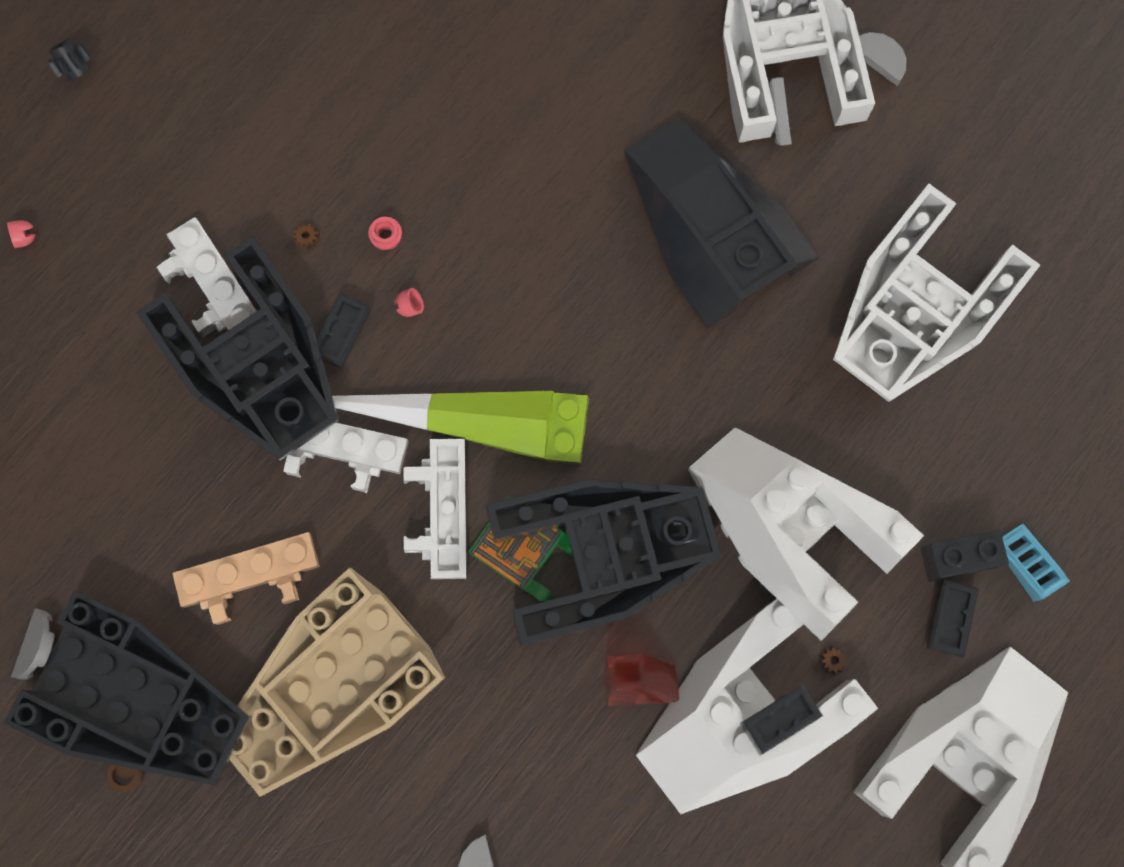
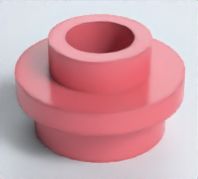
[368,217,402,250]

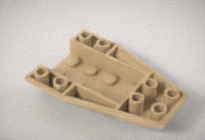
[229,568,445,797]

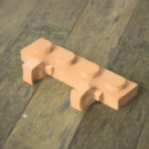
[172,532,320,625]

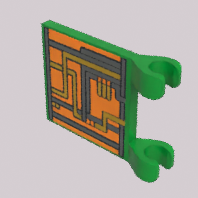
[468,496,573,603]

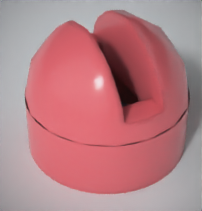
[7,220,36,249]
[394,288,424,317]

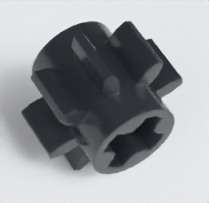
[48,38,91,81]

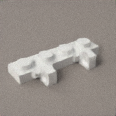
[157,217,257,337]
[283,423,409,493]
[403,439,466,579]

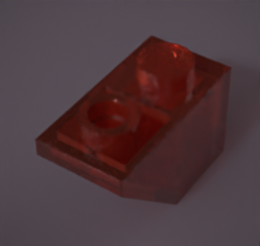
[604,654,679,706]

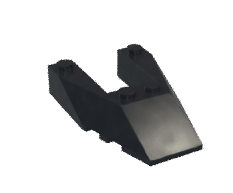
[136,236,339,460]
[486,479,721,647]

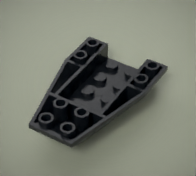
[624,117,819,329]
[3,590,250,785]

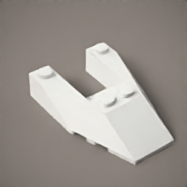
[723,0,875,142]
[833,184,1040,402]
[688,428,924,641]
[636,598,878,814]
[854,647,1068,867]

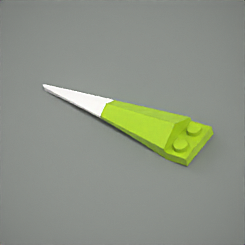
[332,391,589,465]

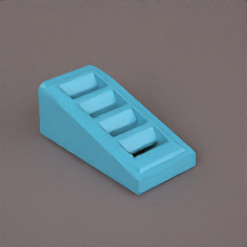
[1002,524,1070,602]

